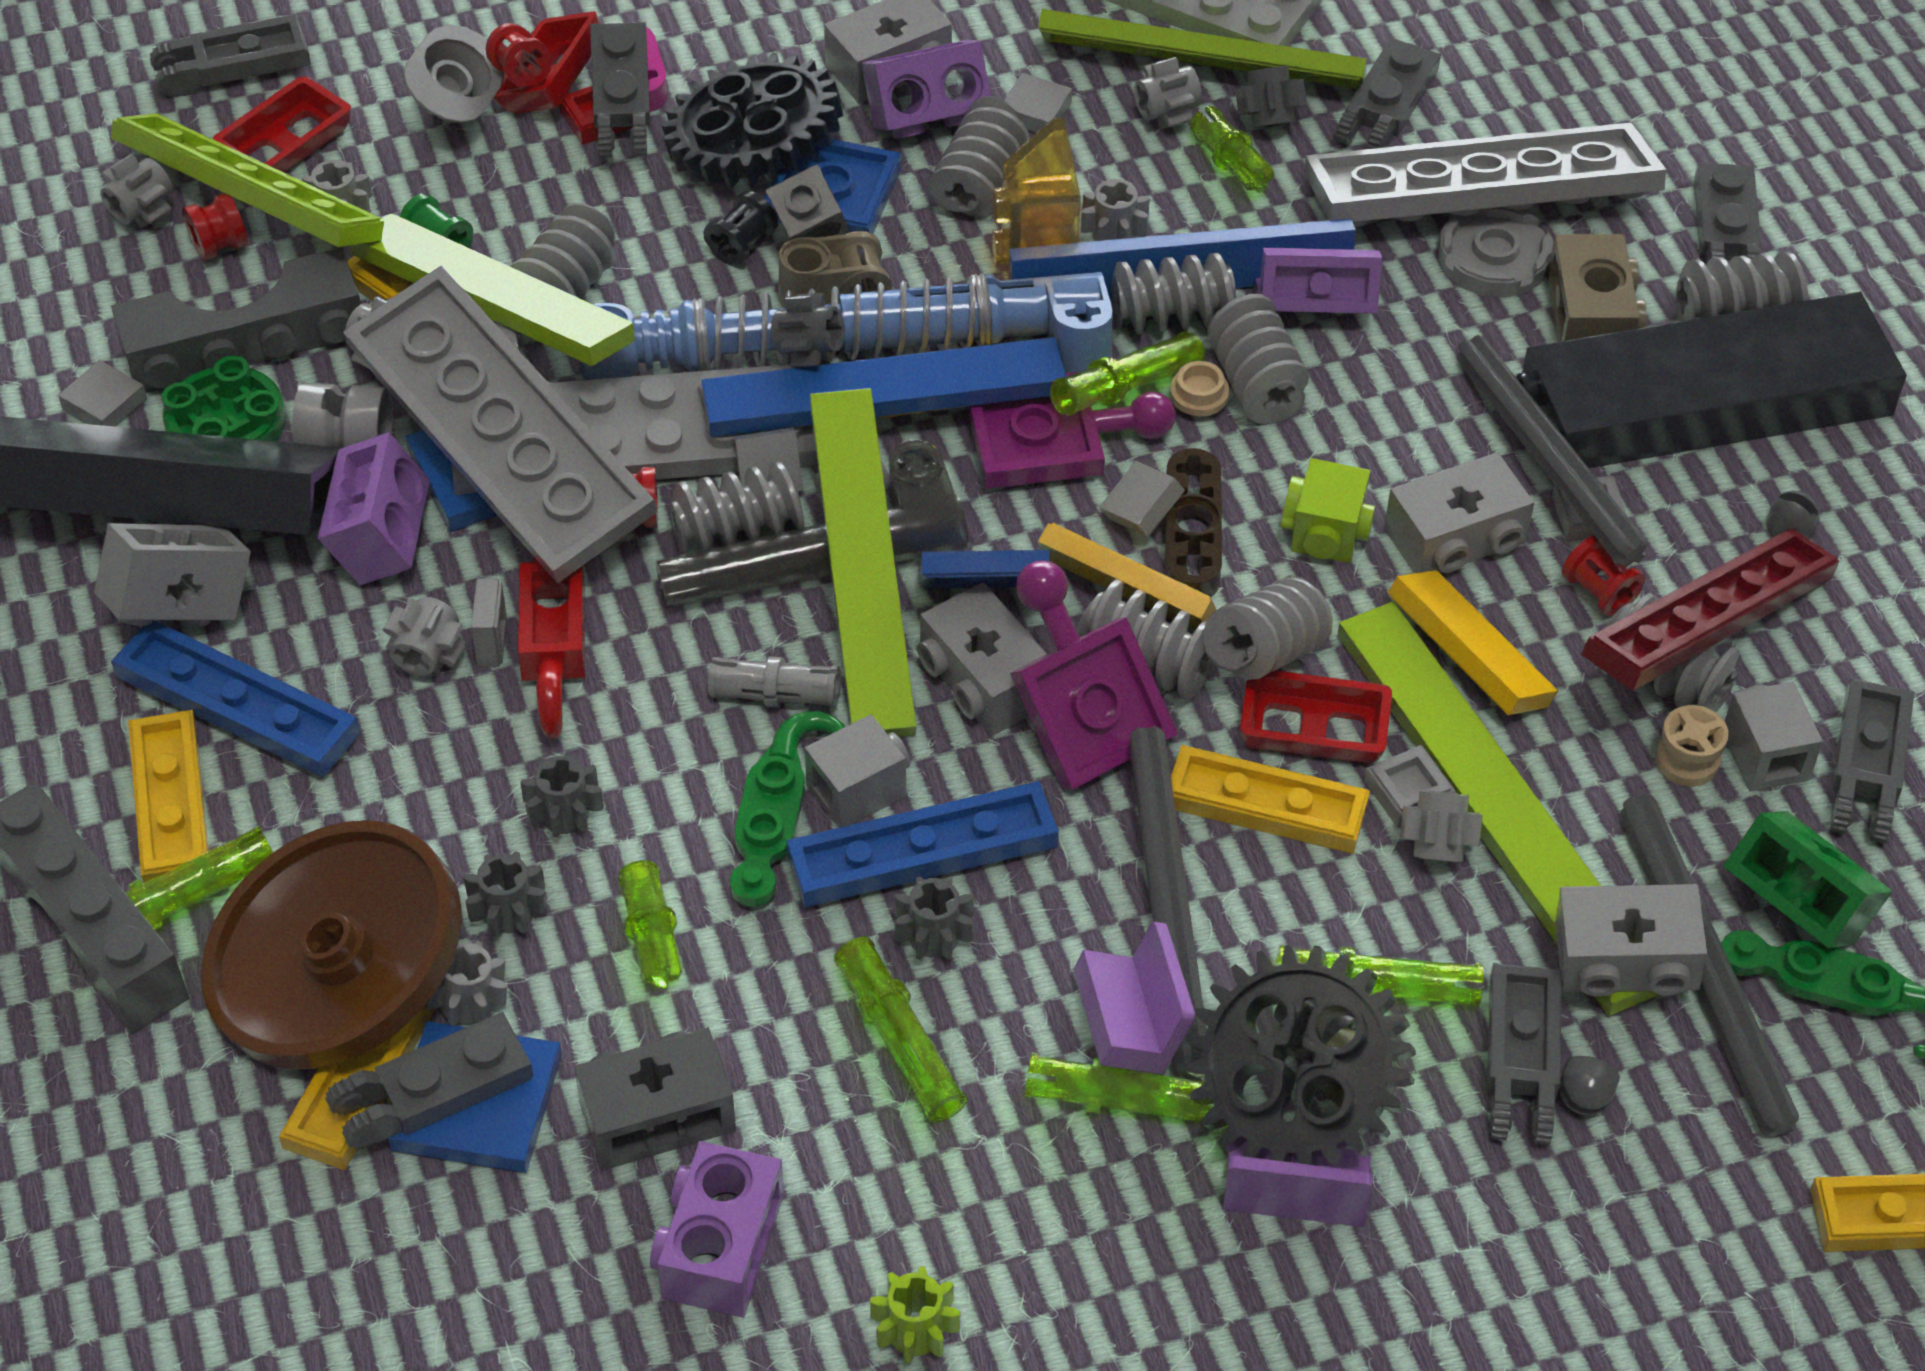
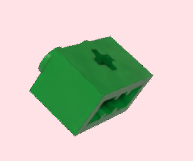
[1723,811,1893,949]

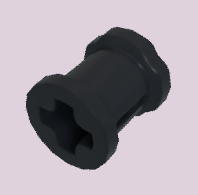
[703,191,778,265]

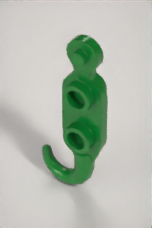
[730,711,845,907]
[1721,930,1925,1059]

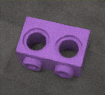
[861,40,991,138]
[318,432,430,585]
[650,1141,784,1318]

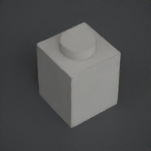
[1725,681,1823,792]
[805,714,910,828]

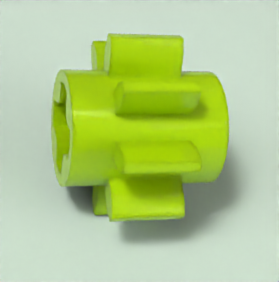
[870,1266,961,1363]

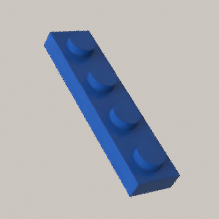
[111,620,361,778]
[786,781,1059,908]

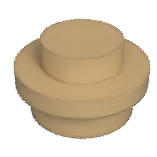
[1170,361,1229,416]

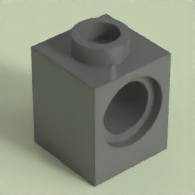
[766,164,850,240]

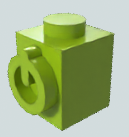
[1280,458,1376,564]

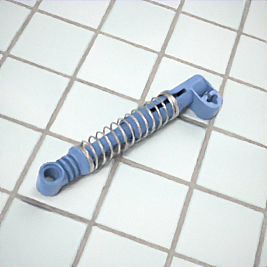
[578,272,1113,380]

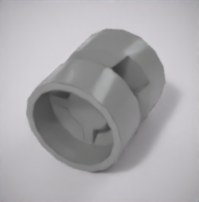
[292,382,393,448]

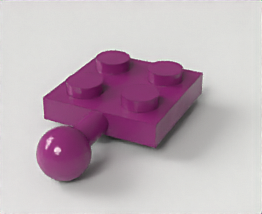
[966,371,1176,489]
[1010,560,1178,790]

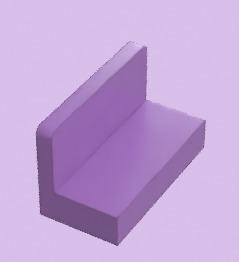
[1255,248,1382,314]
[1073,921,1195,1075]
[1223,1141,1373,1227]

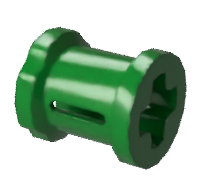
[399,194,473,248]

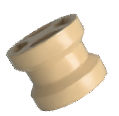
[1655,705,1728,787]

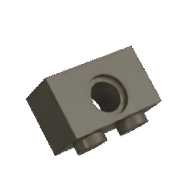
[1547,234,1646,342]

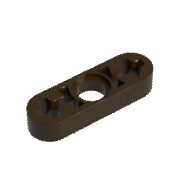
[1165,448,1222,597]

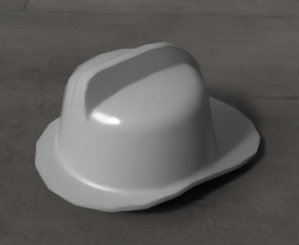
[403,25,504,123]

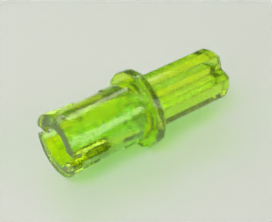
[1190,106,1274,193]
[618,860,682,988]

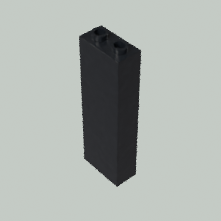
[1516,291,1907,468]
[0,416,342,535]

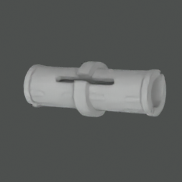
[708,656,841,708]

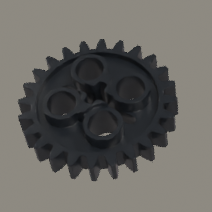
[662,53,843,189]
[1184,945,1416,1169]

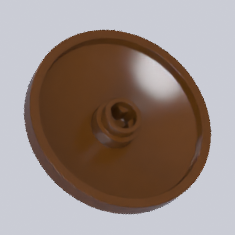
[201,820,462,1070]

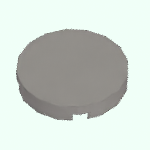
[1438,207,1553,298]

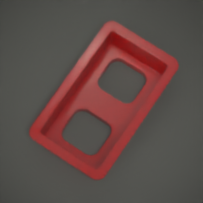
[494,11,600,114]
[213,76,351,173]
[1240,670,1392,764]

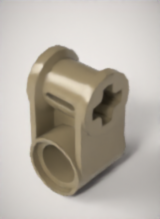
[778,231,892,308]

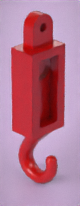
[518,556,585,740]

